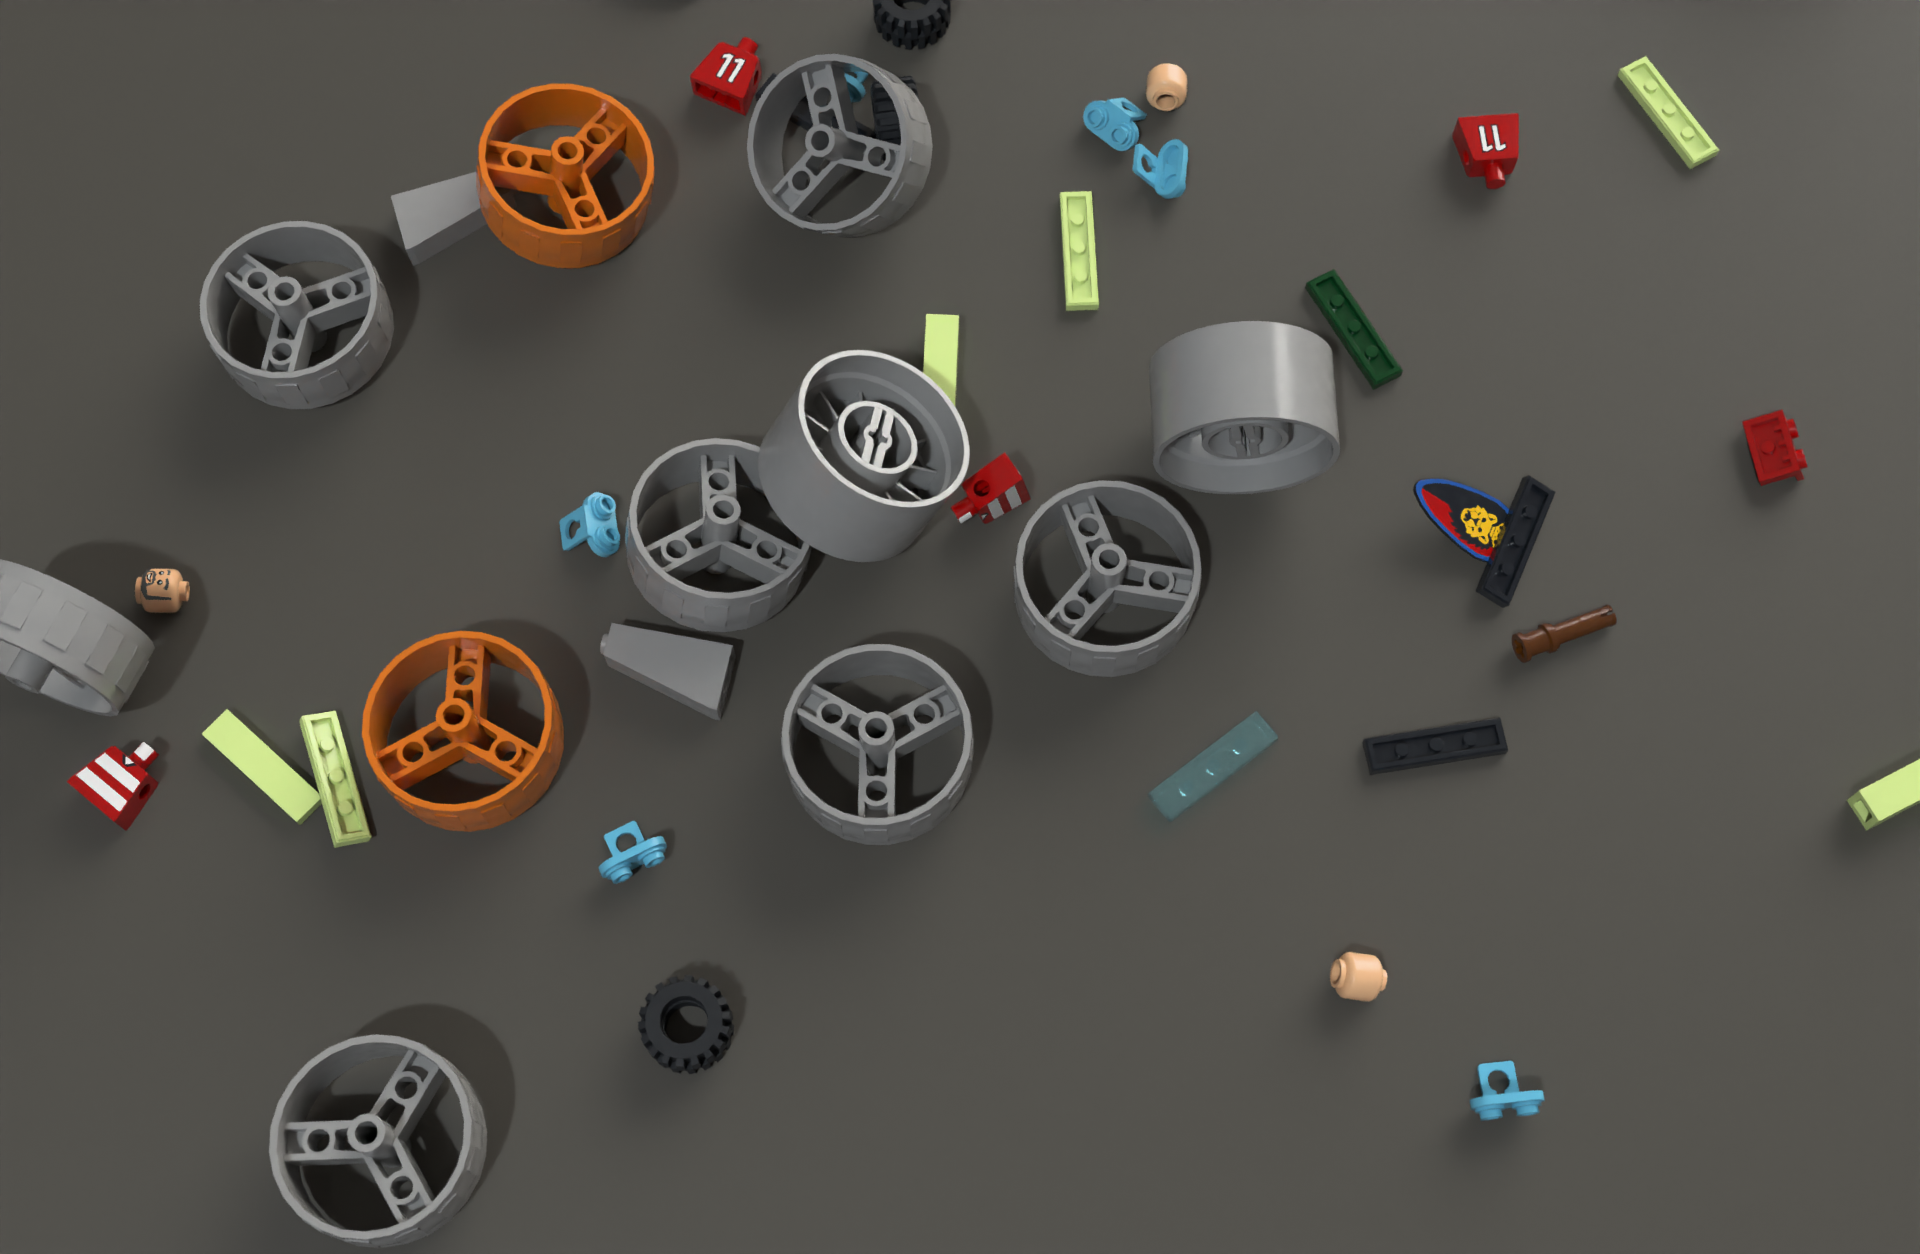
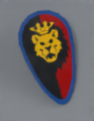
[1413,479,1509,562]

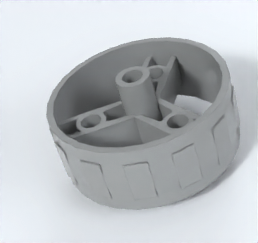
[747,54,933,237]
[200,221,394,409]
[625,438,812,632]
[1013,480,1202,677]
[0,559,155,717]
[781,644,974,845]
[269,1034,487,1248]

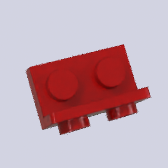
[1742,409,1808,486]

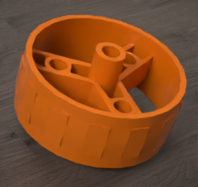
[476,83,655,268]
[362,631,564,832]

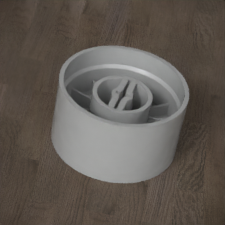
[1149,321,1340,494]
[758,350,970,562]

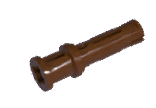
[1512,605,1617,663]

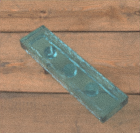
[1148,711,1279,823]

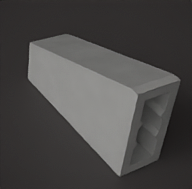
[391,172,519,266]
[600,623,736,720]

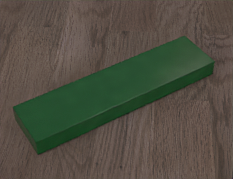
[1305,269,1403,390]

